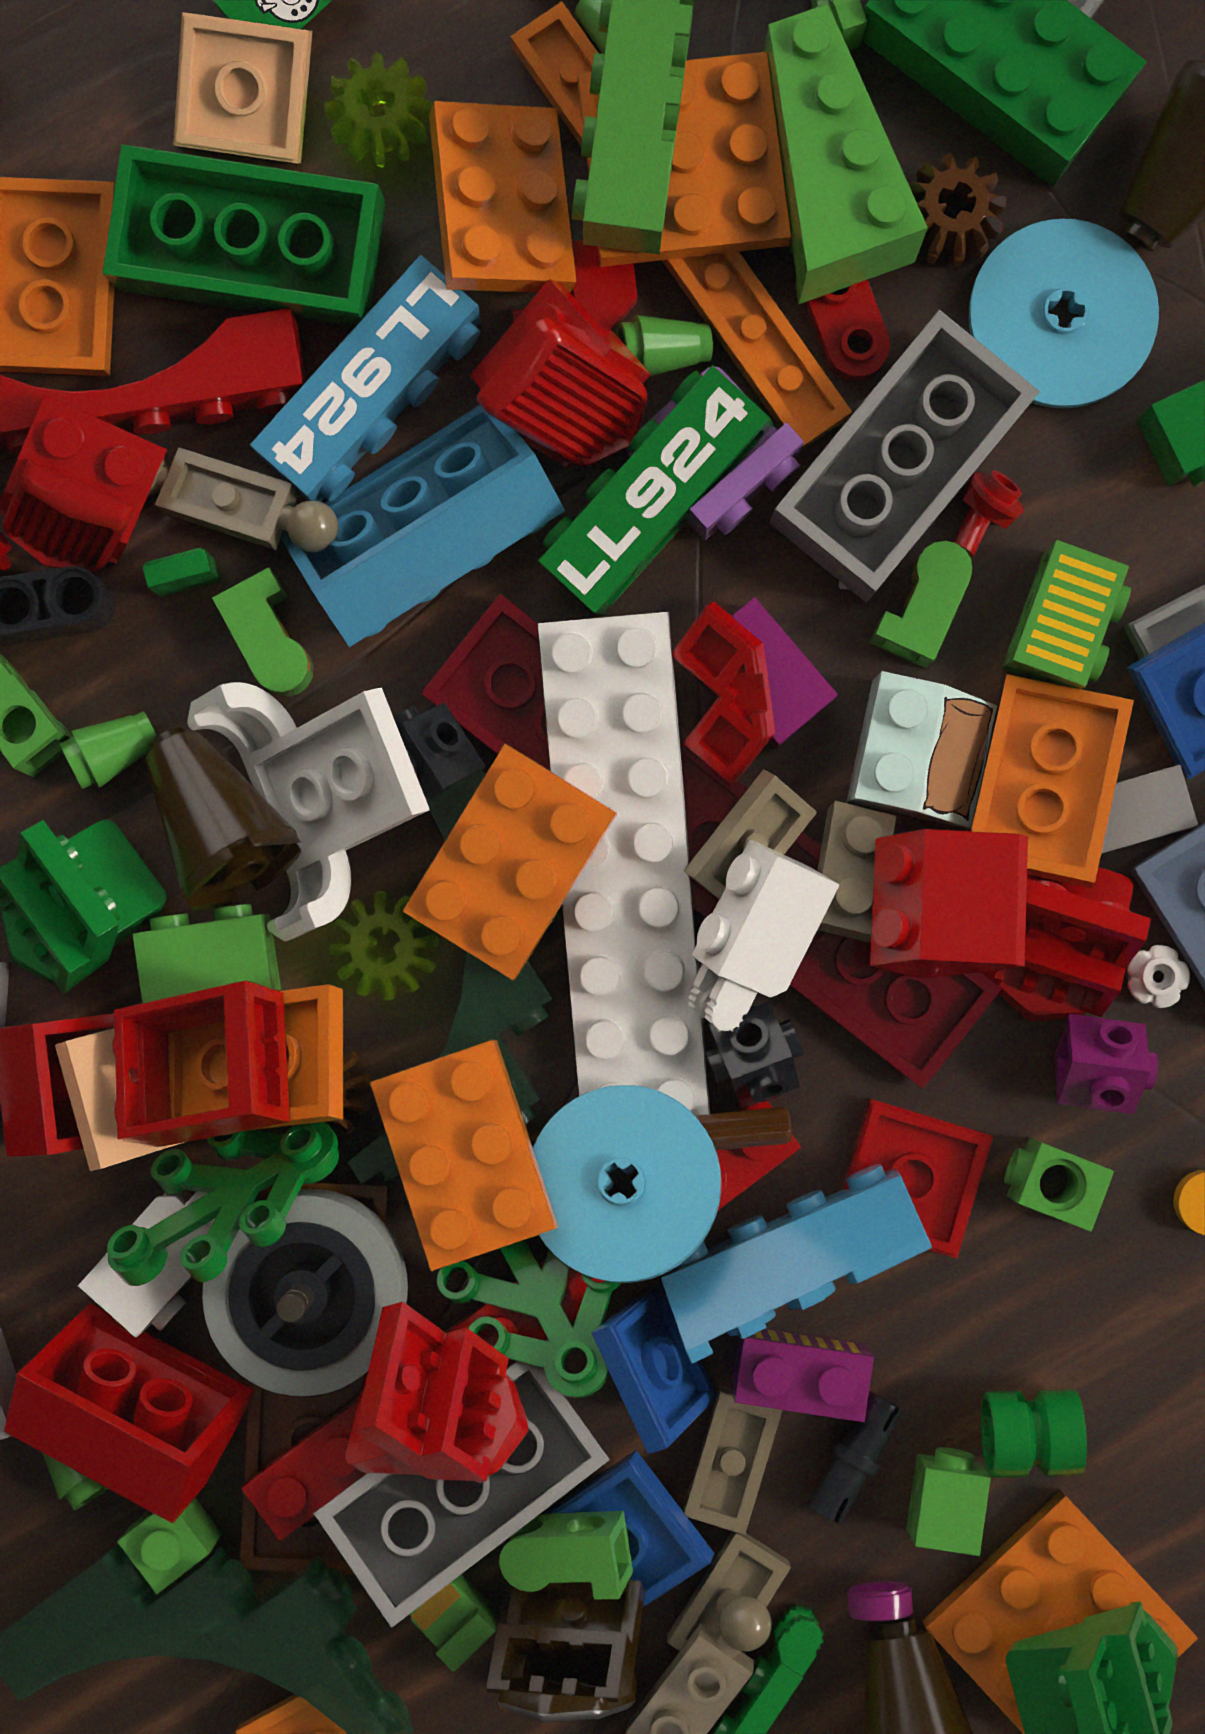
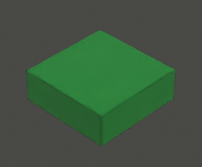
[142,547,221,597]

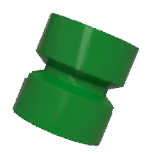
[980,1389,1087,1478]

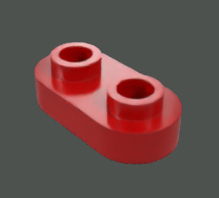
[804,280,890,382]

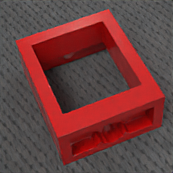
[112,980,290,1147]

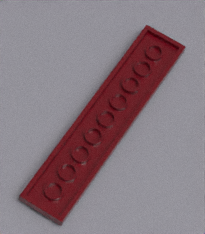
[421,594,1002,1089]

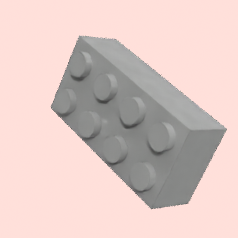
[769,310,1040,603]
[314,1362,610,1628]

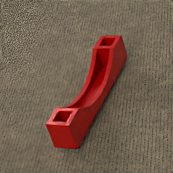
[0,308,307,455]

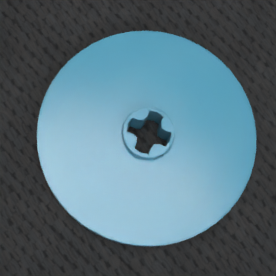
[968,219,1159,409]
[533,1085,722,1283]

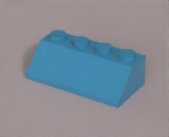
[281,405,565,647]

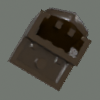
[486,1580,645,1723]

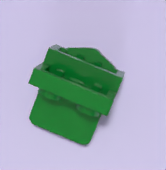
[0,820,167,994]
[1006,1601,1178,1734]

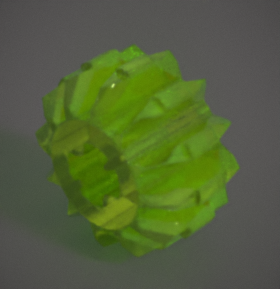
[324,51,432,169]
[330,891,440,1000]

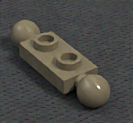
[147,447,338,552]
[625,1596,772,1734]

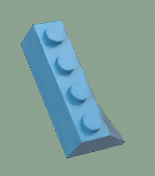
[661,1164,932,1364]

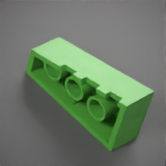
[572,0,695,255]
[764,4,928,305]

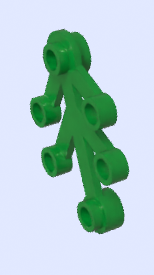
[107,1122,339,1286]
[437,1239,620,1398]

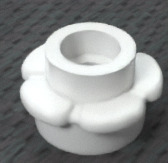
[1127,945,1190,1008]

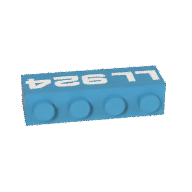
[250,255,482,502]

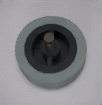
[202,1189,408,1396]

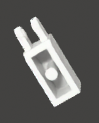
[687,840,840,1032]
[78,1190,215,1338]

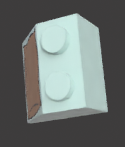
[846,671,997,829]

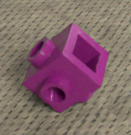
[1054,1014,1158,1114]

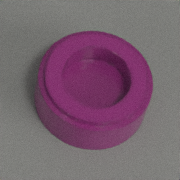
[847,1581,914,1621]

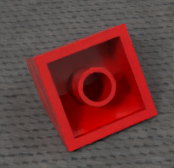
[870,829,1028,979]
[0,1013,114,1157]

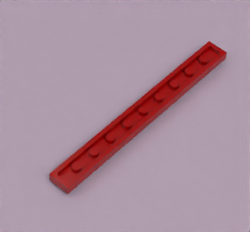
[241,1101,801,1541]

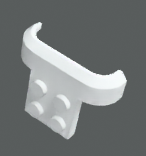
[187,682,430,942]

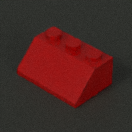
[4,1303,255,1524]

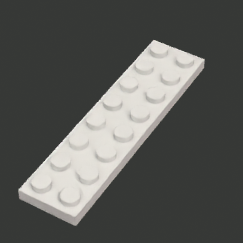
[538,612,711,1115]

